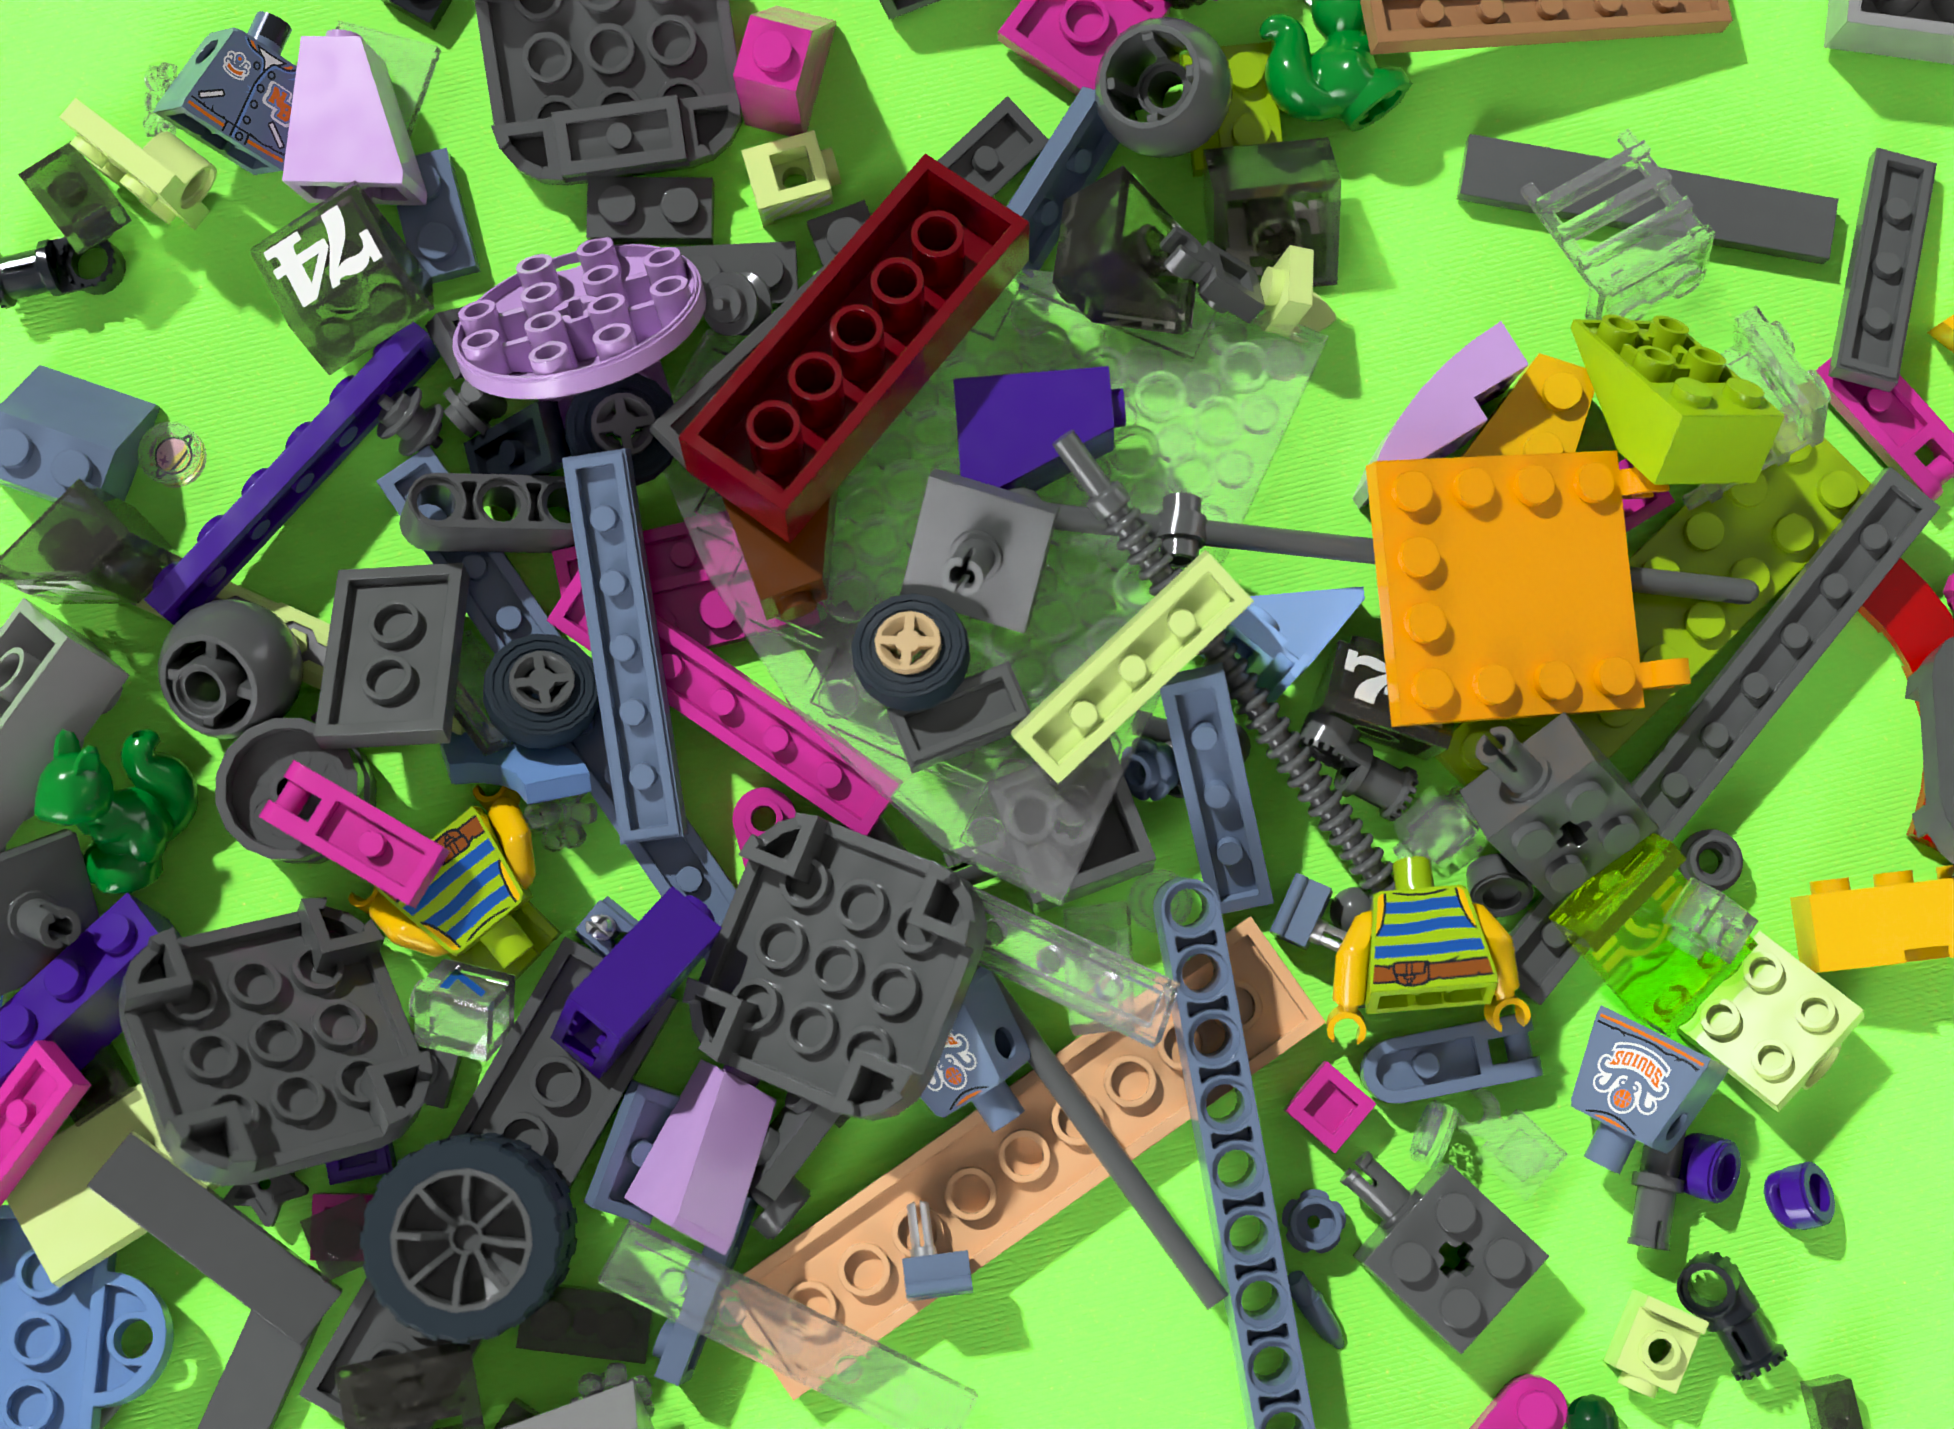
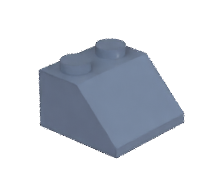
[0,365,160,524]

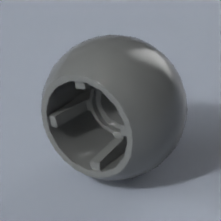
[1095,17,1233,159]
[158,599,303,740]

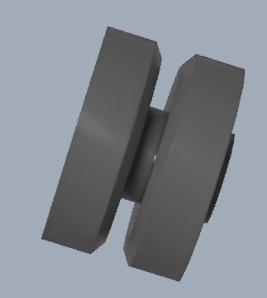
[215,718,377,864]

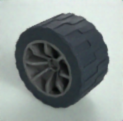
[360,1132,578,1343]

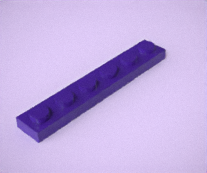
[144,318,441,626]

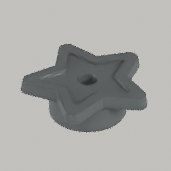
[224,1172,309,1227]

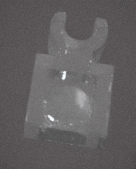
[1448,1088,1569,1202]

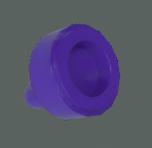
[1679,1133,1741,1204]
[1763,1161,1835,1230]

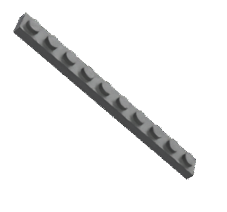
[1510,467,1940,1005]

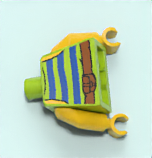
[348,784,536,969]
[1326,856,1531,1045]

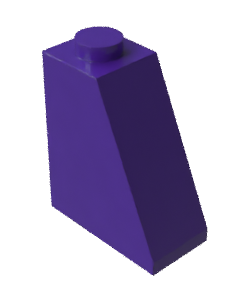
[953,366,1126,491]
[550,886,722,1079]

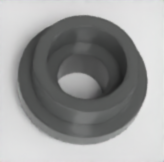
[1677,829,1743,893]

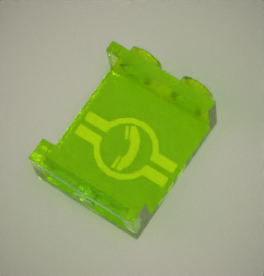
[1548,833,1758,1037]

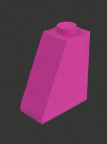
[733,5,836,137]

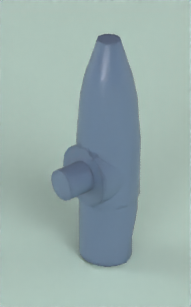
[1288,1270,1344,1349]

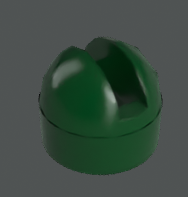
[1566,1394,1620,1429]

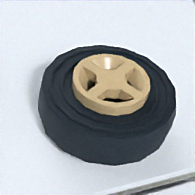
[851,593,971,712]

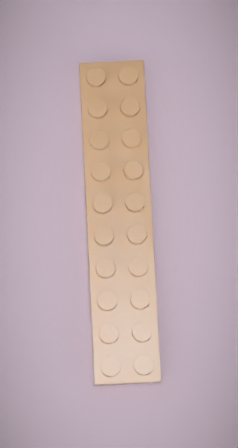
[719,916,1326,1401]

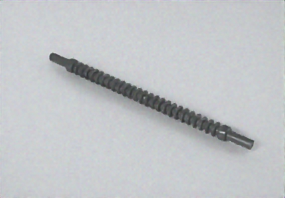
[1052,429,1396,902]

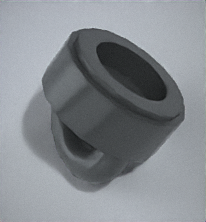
[1466,853,1534,917]
[748,1176,811,1240]

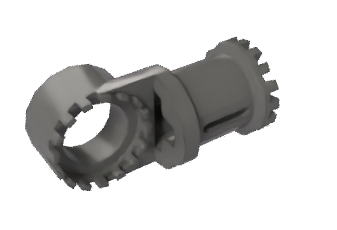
[1298,712,1419,822]

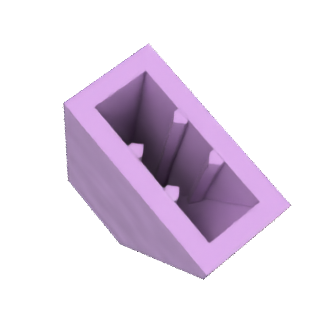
[282,29,427,205]
[624,1059,777,1255]

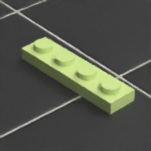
[1011,550,1254,784]

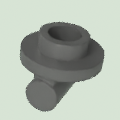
[443,380,508,438]

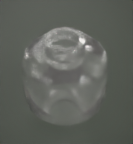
[1392,785,1488,879]

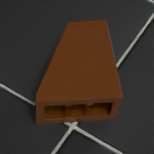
[721,487,838,620]

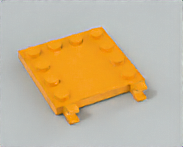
[1366,450,1691,727]

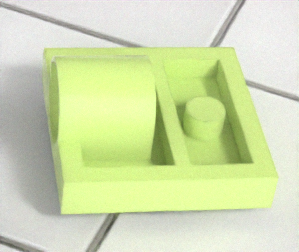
[59,97,217,230]
[1674,930,1865,1113]

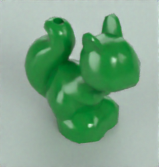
[1259,0,1413,132]
[34,729,198,893]

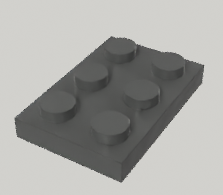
[314,563,470,750]

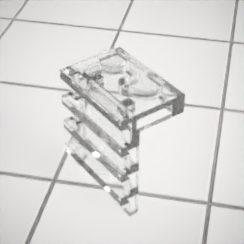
[1521,128,1715,320]
[1682,305,1831,511]

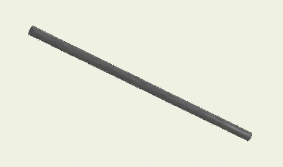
[807,716,1228,1310]

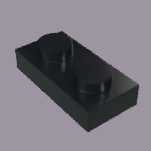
[464,401,571,476]

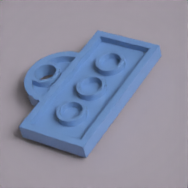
[0,1205,174,1429]

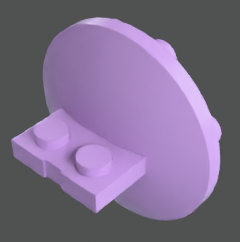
[452,237,706,428]

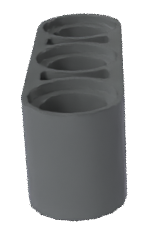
[399,473,575,553]

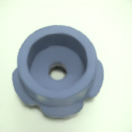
[1121,738,1180,801]
[1282,1189,1346,1253]

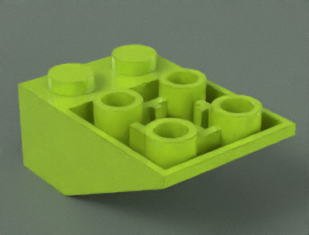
[1570,314,1785,485]

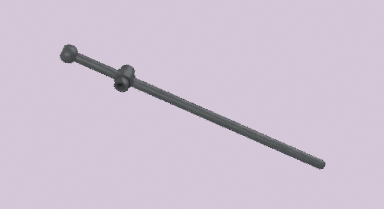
[1009,487,1760,605]

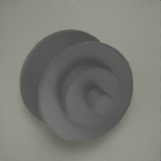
[703,272,773,336]
[377,386,444,456]

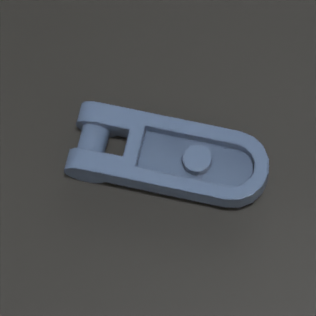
[1360,1013,1544,1103]

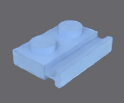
[1200,605,1312,703]

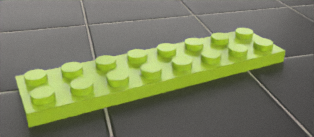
[1431,403,1871,787]

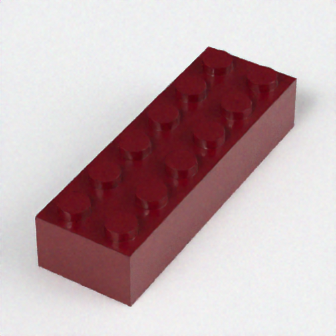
[678,153,1030,544]

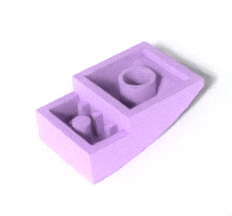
[1352,321,1529,509]

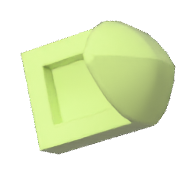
[1257,245,1336,337]

